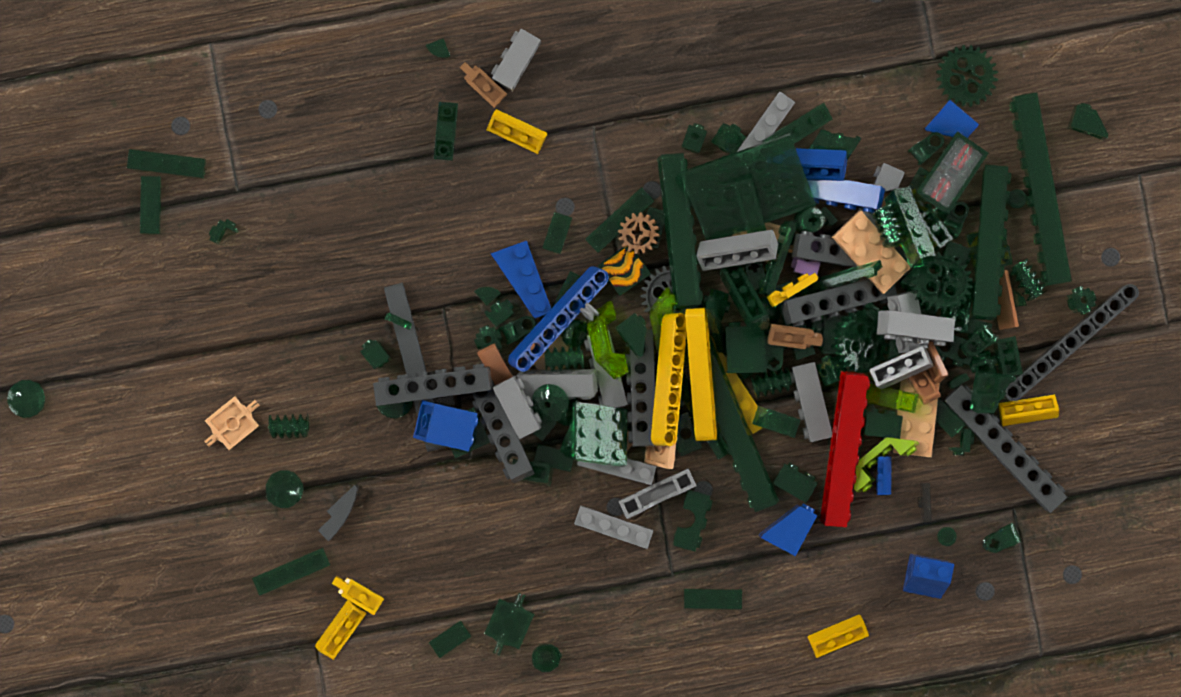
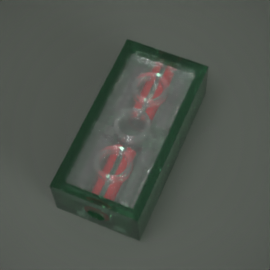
[911,131,989,219]

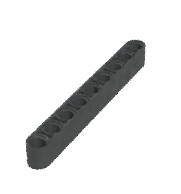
[384,282,446,452]
[1002,284,1139,401]

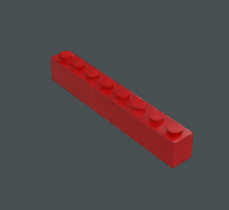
[820,371,870,527]

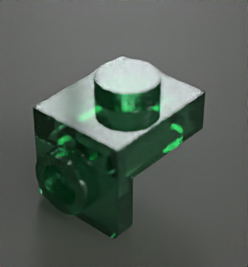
[209,219,239,245]
[948,429,974,456]

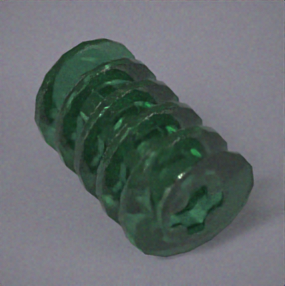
[872,204,907,248]
[792,208,825,233]
[1009,258,1047,302]
[544,345,584,372]
[750,367,792,399]
[268,413,310,439]

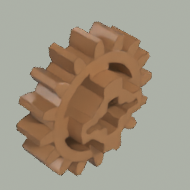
[618,212,660,255]

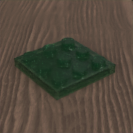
[572,402,627,467]

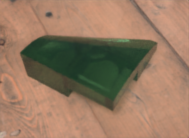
[809,130,862,160]
[970,371,1016,414]

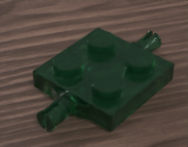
[484,592,535,655]

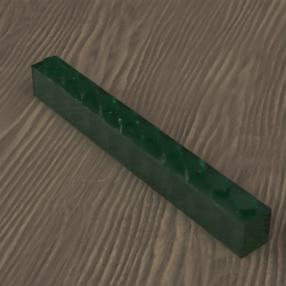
[1009,92,1072,286]
[685,334,779,512]

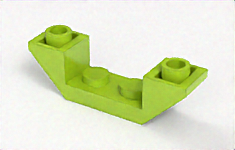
[854,438,919,492]

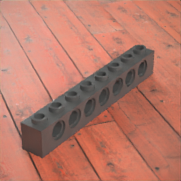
[942,385,1067,513]

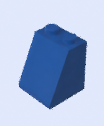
[413,400,478,451]
[759,503,817,556]
[903,554,954,599]

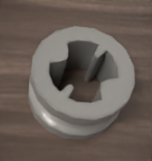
[580,303,599,321]

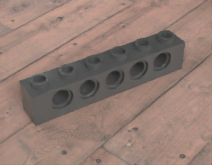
[792,231,910,276]
[780,279,897,327]
[625,330,655,447]
[373,364,493,406]
[466,374,535,483]

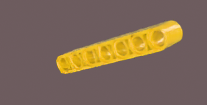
[685,308,717,441]
[651,313,687,446]

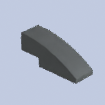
[318,484,359,541]

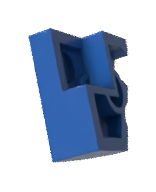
[925,100,979,141]
[876,456,892,495]

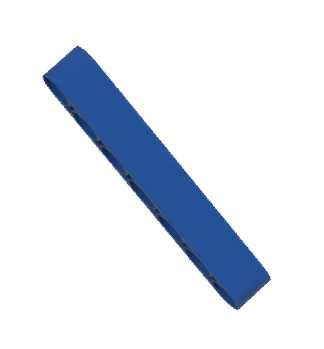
[508,266,609,372]

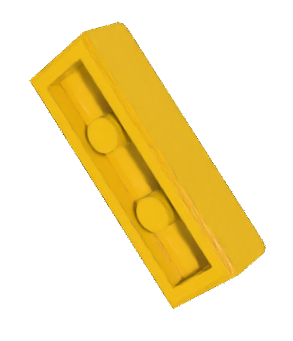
[486,109,547,154]
[998,394,1059,426]
[315,600,367,660]
[808,615,869,658]

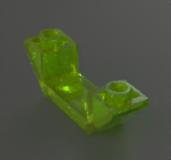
[650,287,687,357]
[587,301,629,379]
[866,384,919,413]

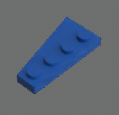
[491,241,551,319]

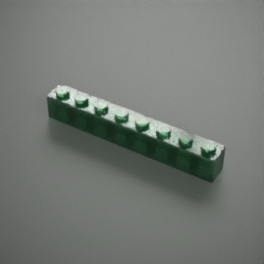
[657,153,703,309]
[971,164,1011,321]

